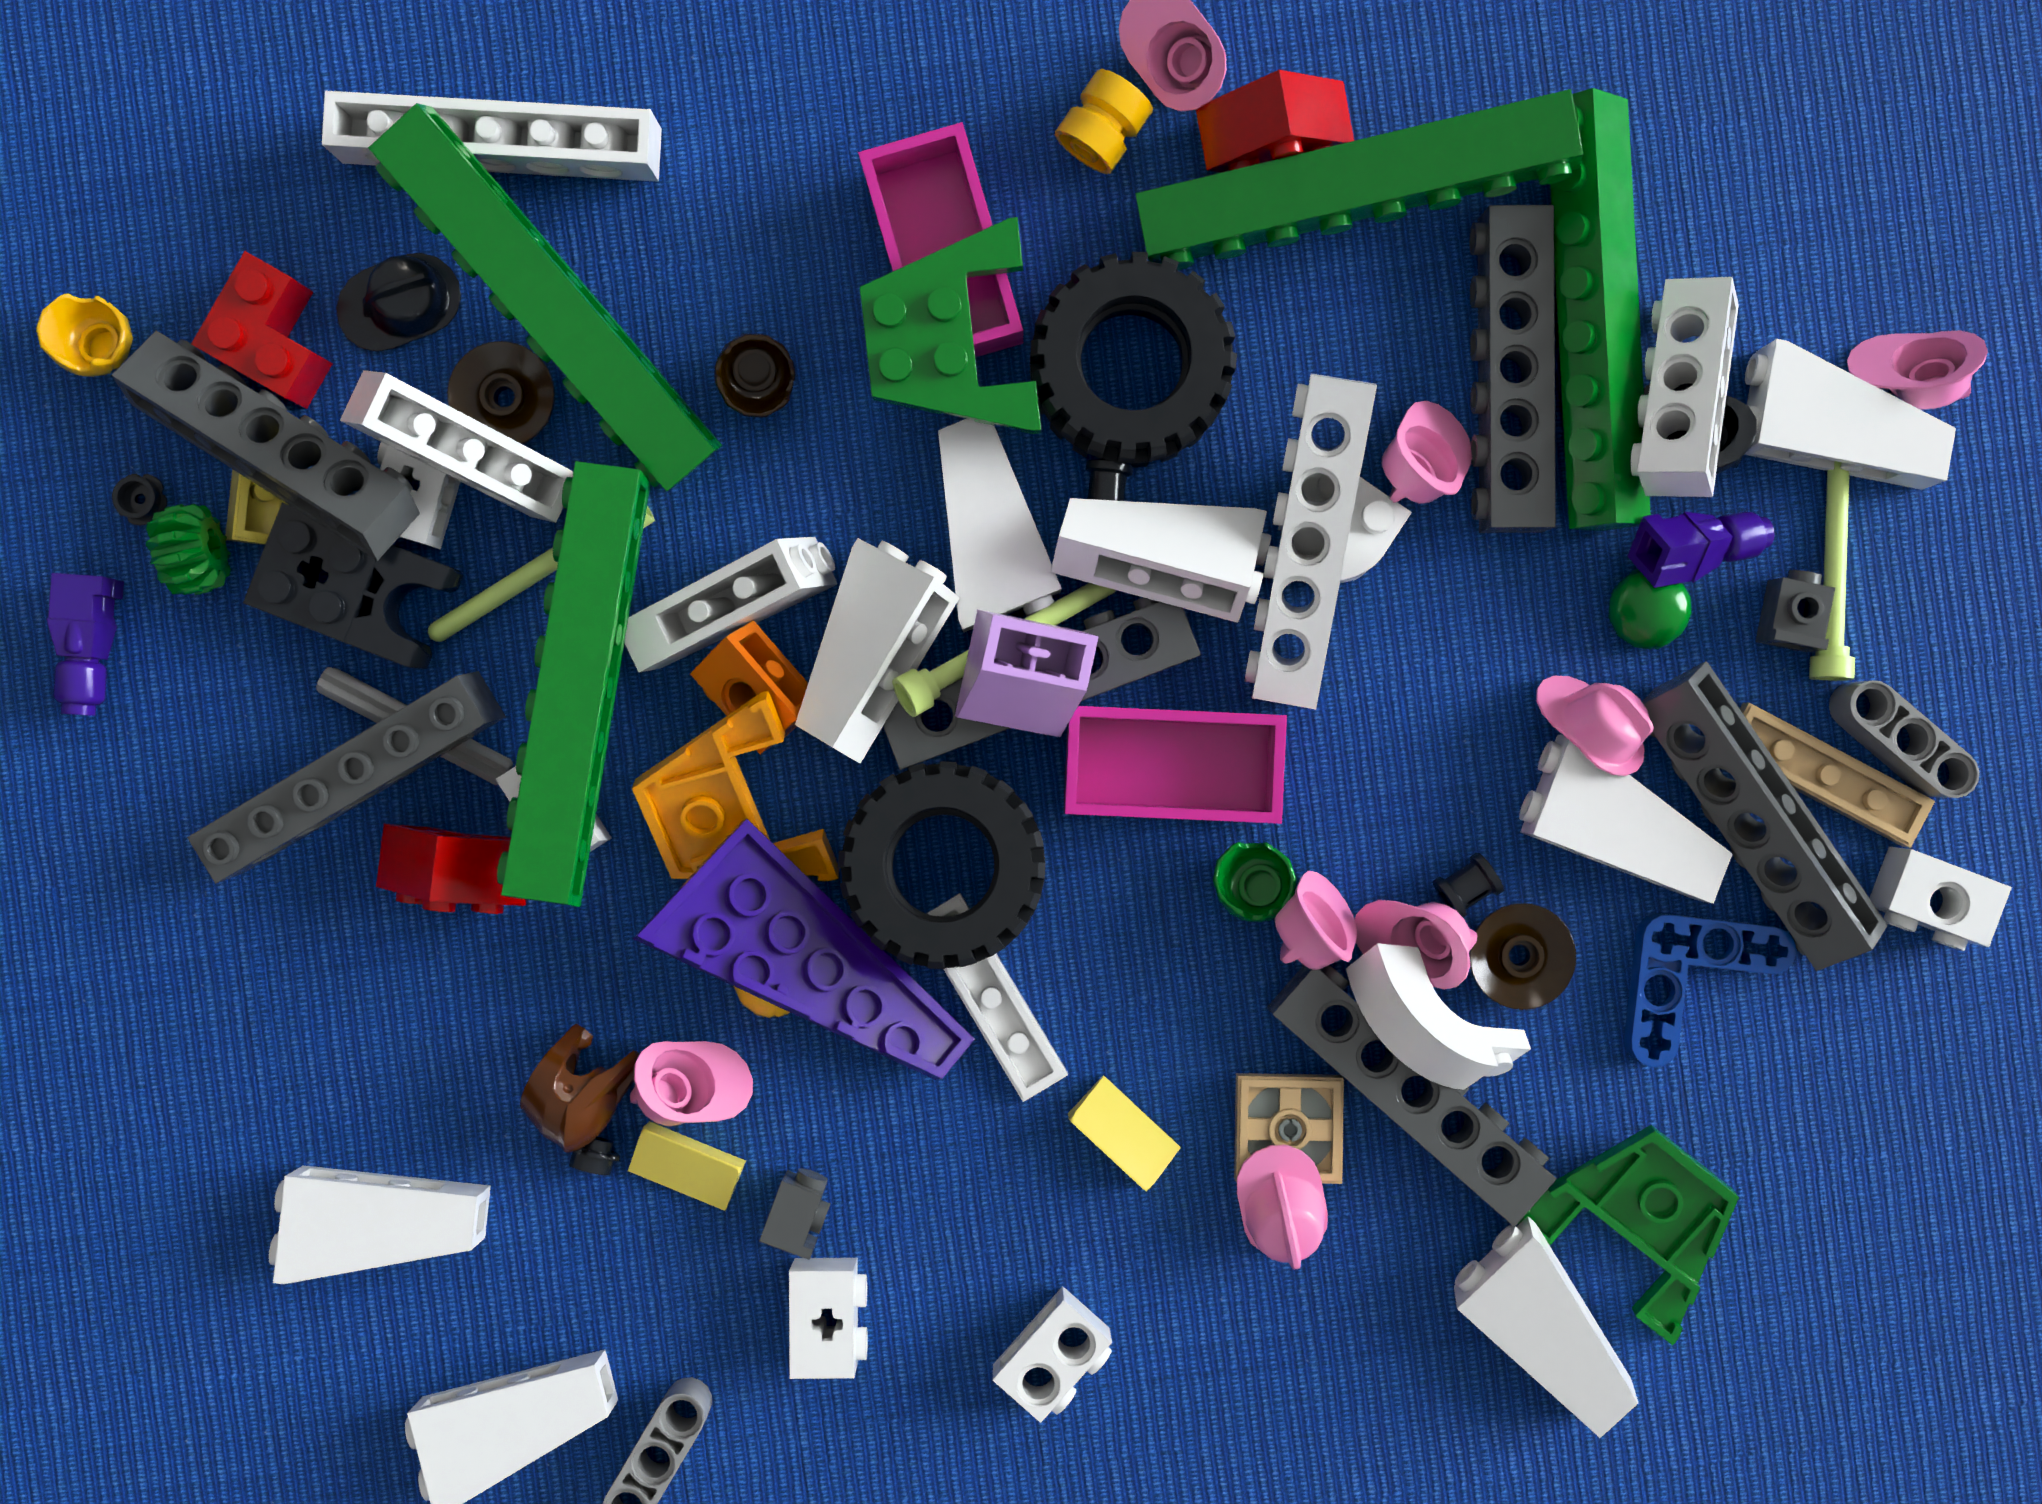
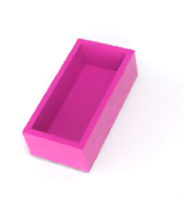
[858,122,1023,357]
[1063,706,1287,824]

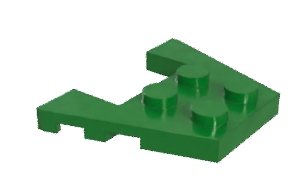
[860,217,1041,434]
[1518,1125,1739,1345]

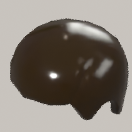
[714,333,796,417]

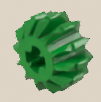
[145,504,231,595]

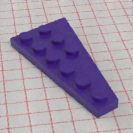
[632,819,975,1080]

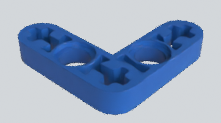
[1624,913,1796,1067]

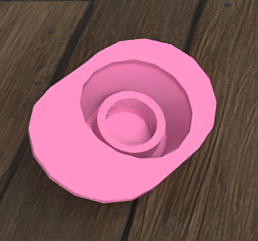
[1119,0,1227,112]
[1847,330,1988,410]
[1382,401,1472,504]
[1536,676,1654,776]
[1274,871,1357,970]
[1355,900,1477,990]
[630,1041,753,1127]
[1237,1145,1328,1270]

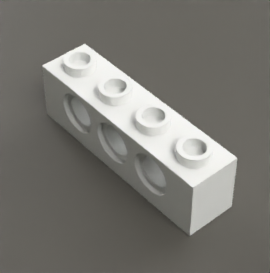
[1631,277,1739,497]
[340,370,573,523]

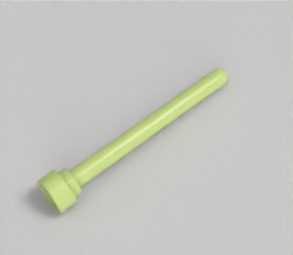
[1809,461,1855,681]
[428,505,655,642]
[892,583,1116,717]

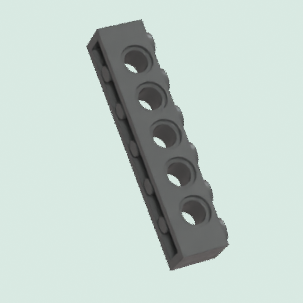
[1469,205,1556,533]
[111,330,420,561]
[883,597,1201,770]
[1642,661,1888,971]
[187,671,506,884]
[1266,965,1557,1227]

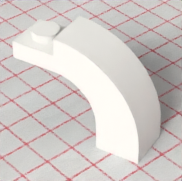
[1346,943,1531,1090]

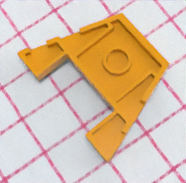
[632,691,840,881]

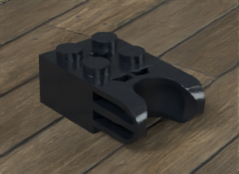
[243,503,464,669]

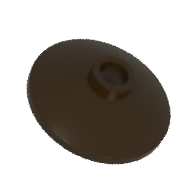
[447,341,555,444]
[1469,903,1576,1010]

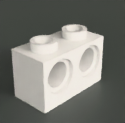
[993,1286,1112,1423]

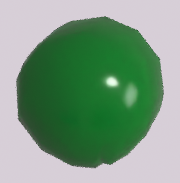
[1608,569,1692,650]
[1213,842,1297,922]

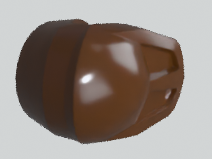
[520,1024,640,1153]

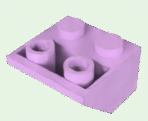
[955,609,1098,737]

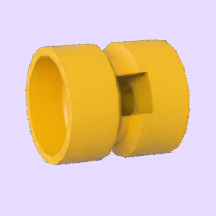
[1055,69,1153,174]

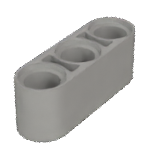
[1829,680,1980,798]
[603,1377,712,1504]

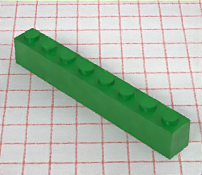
[1550,88,1651,531]
[1135,89,1584,270]
[368,103,723,492]
[497,461,651,907]

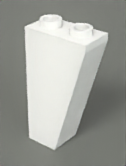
[1744,339,1956,490]
[938,418,1062,632]
[1051,498,1271,623]
[624,537,837,672]
[795,538,960,764]
[1519,735,1733,903]
[269,1165,491,1284]
[1454,1216,1639,1438]
[405,1349,618,1504]

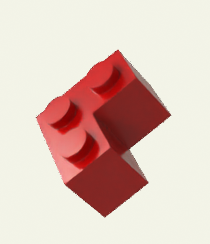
[1196,69,1354,172]
[191,251,333,409]
[376,823,526,914]

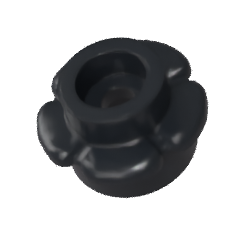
[112,474,167,526]
[569,1136,620,1175]

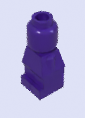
[1627,511,1775,588]
[46,573,124,716]

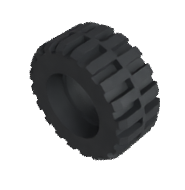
[1030,252,1237,468]
[838,761,1046,969]

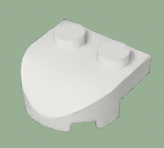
[1278,473,1412,583]

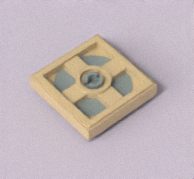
[1234,1073,1344,1184]

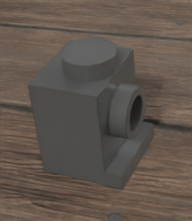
[1755,570,1835,653]
[759,1168,831,1260]

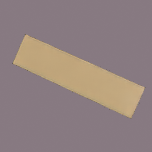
[1740,702,1935,848]

